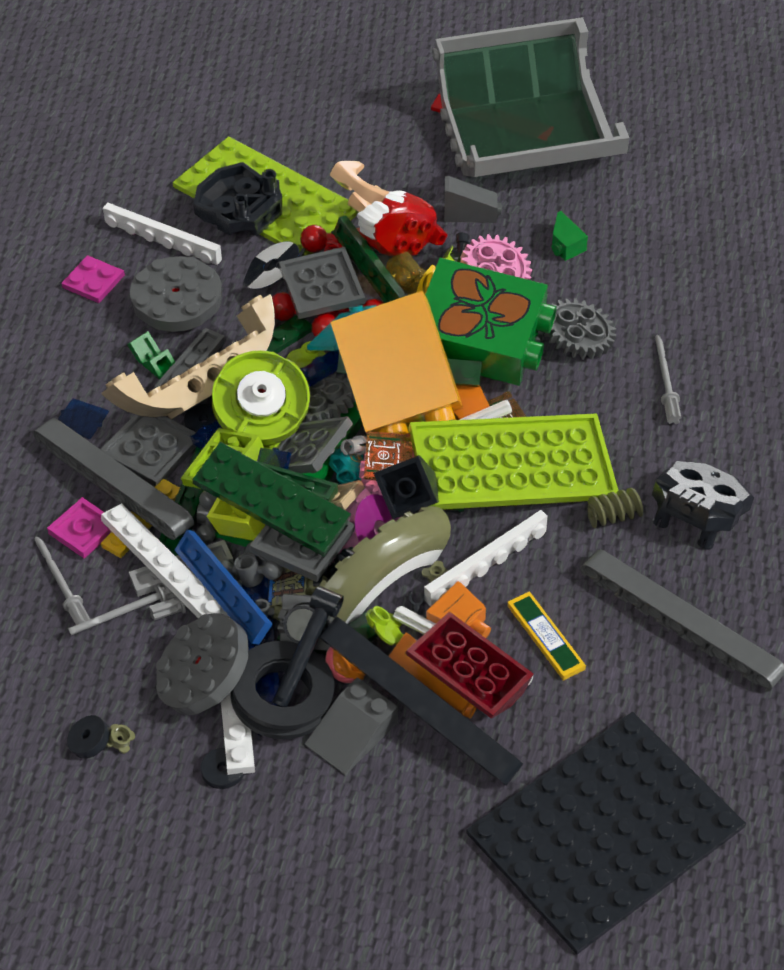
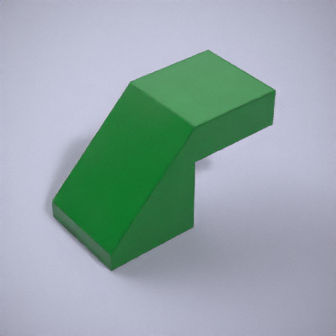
[127,331,175,379]

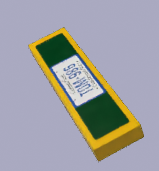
[508,591,586,681]

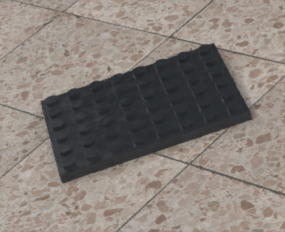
[466,712,746,955]

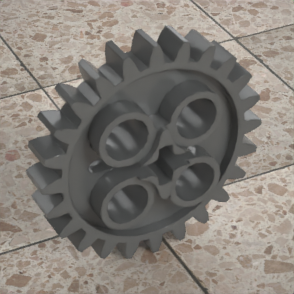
[544,298,616,360]
[302,373,356,422]

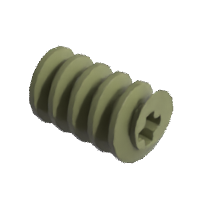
[587,487,643,528]

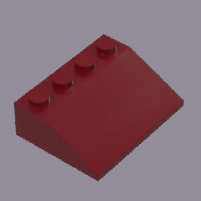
[405,612,534,719]

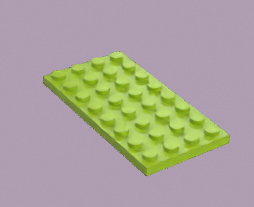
[173,136,359,256]
[409,414,618,509]

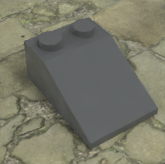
[305,677,398,776]

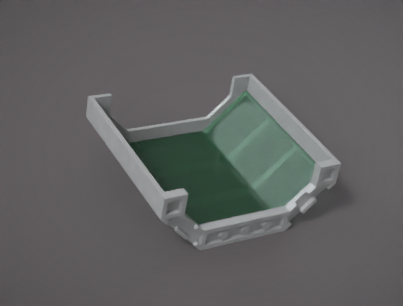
[432,17,629,177]

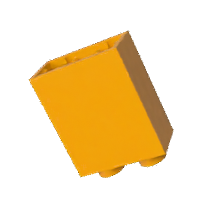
[330,290,463,445]

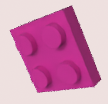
[61,255,125,303]
[47,497,112,559]

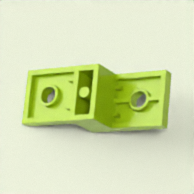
[181,428,280,489]

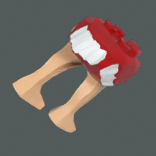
[330,161,448,257]

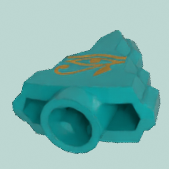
[329,444,365,489]

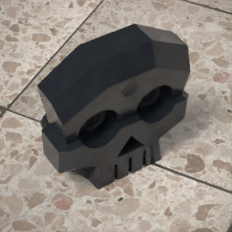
[193,162,282,236]
[652,461,754,549]

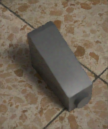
[444,176,502,223]

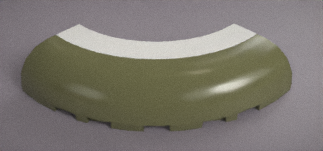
[312,506,451,624]

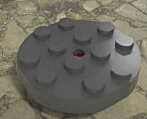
[130,256,223,332]
[156,613,248,715]

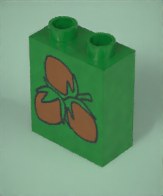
[425,258,557,386]

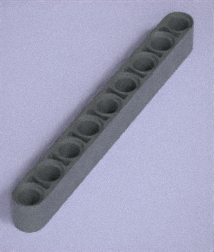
[33,417,194,540]
[580,549,784,692]

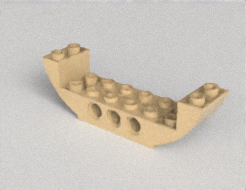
[101,294,275,419]

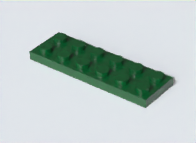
[192,442,351,557]

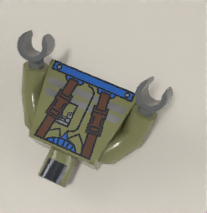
[255,557,328,621]

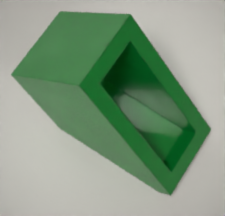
[551,211,588,261]

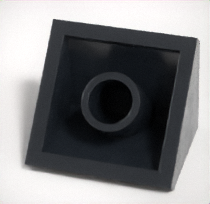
[373,455,439,519]

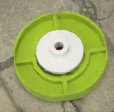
[212,350,310,445]

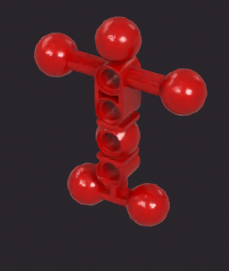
[272,224,384,337]

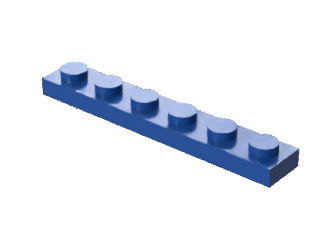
[175,530,272,645]

